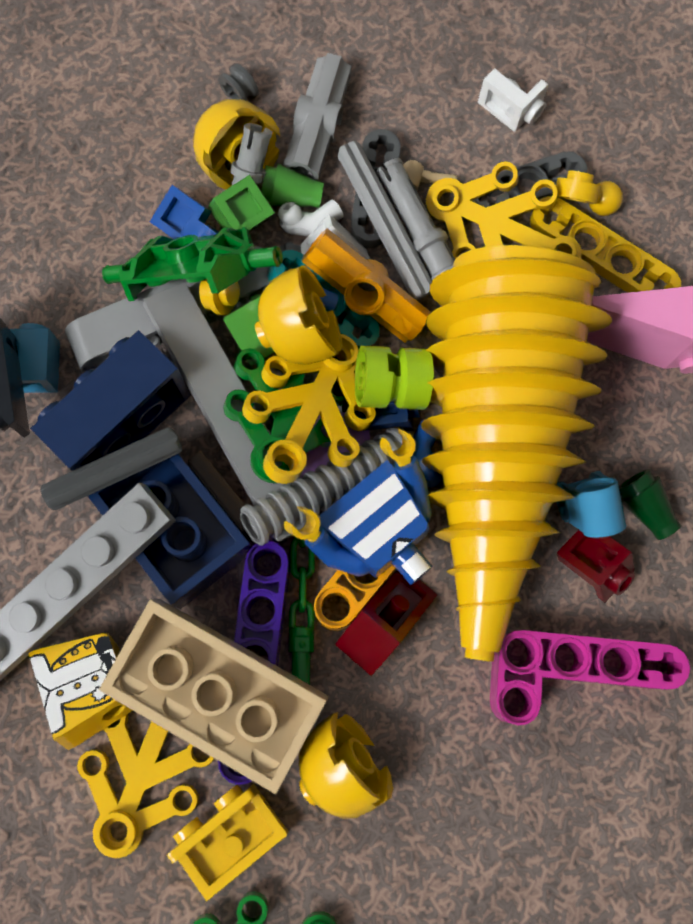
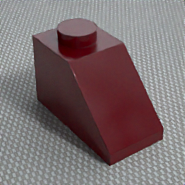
[335,570,437,677]

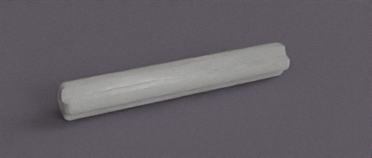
[338,141,432,300]

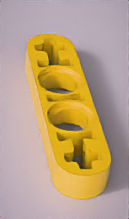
[530,196,681,293]

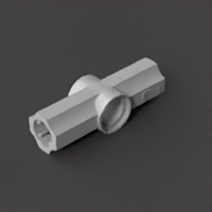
[283,53,352,181]

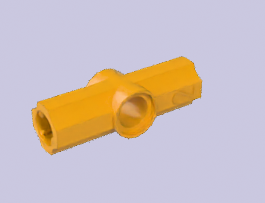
[301,228,431,343]

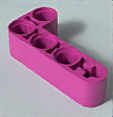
[490,630,690,726]

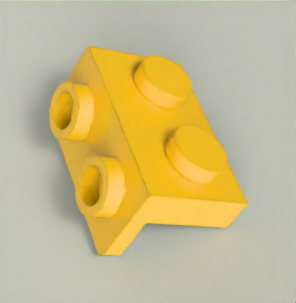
[167,783,289,901]

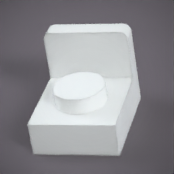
[478,68,549,132]

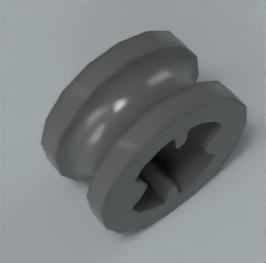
[218,63,259,101]

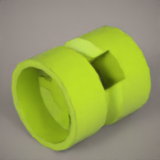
[355,345,434,410]

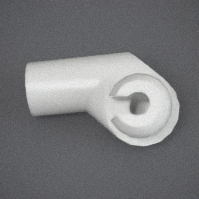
[278,199,344,237]

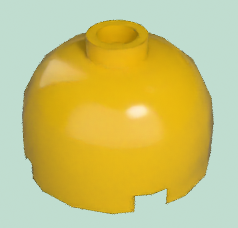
[193,99,280,190]
[255,265,342,365]
[299,712,393,819]

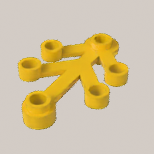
[426,161,582,259]
[242,334,376,484]
[77,714,215,858]

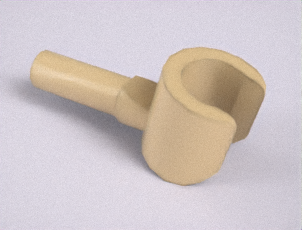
[403,160,457,191]

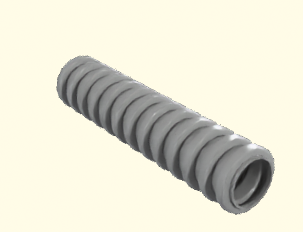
[240,428,403,546]

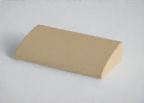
[99,599,329,794]

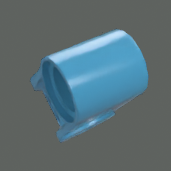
[556,471,626,538]

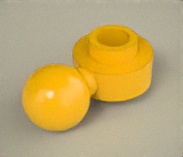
[556,170,623,216]

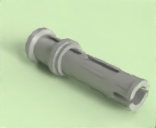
[376,158,455,280]

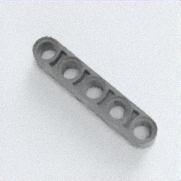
[65,246,269,373]

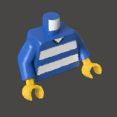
[284,428,433,585]

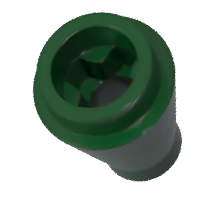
[619,469,682,540]

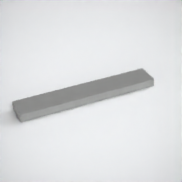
[143,282,306,543]

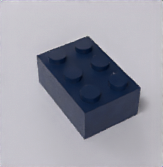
[30,330,191,471]
[88,454,251,610]

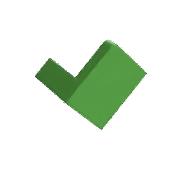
[208,174,275,232]
[223,294,274,366]

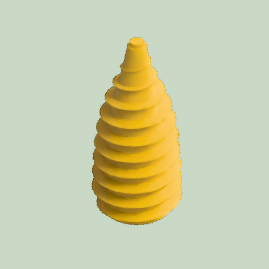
[421,245,612,662]

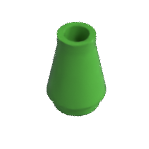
[261,163,324,208]

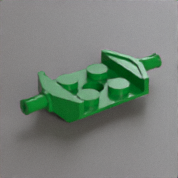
[102,227,283,301]

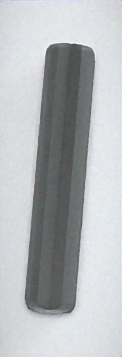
[40,427,182,510]

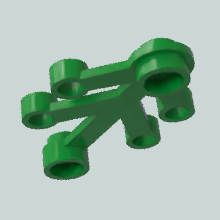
[223,348,347,484]

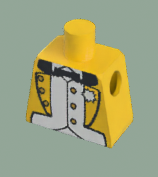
[29,633,133,750]

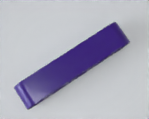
[218,541,290,785]

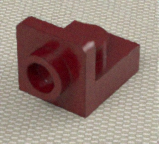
[557,529,635,603]

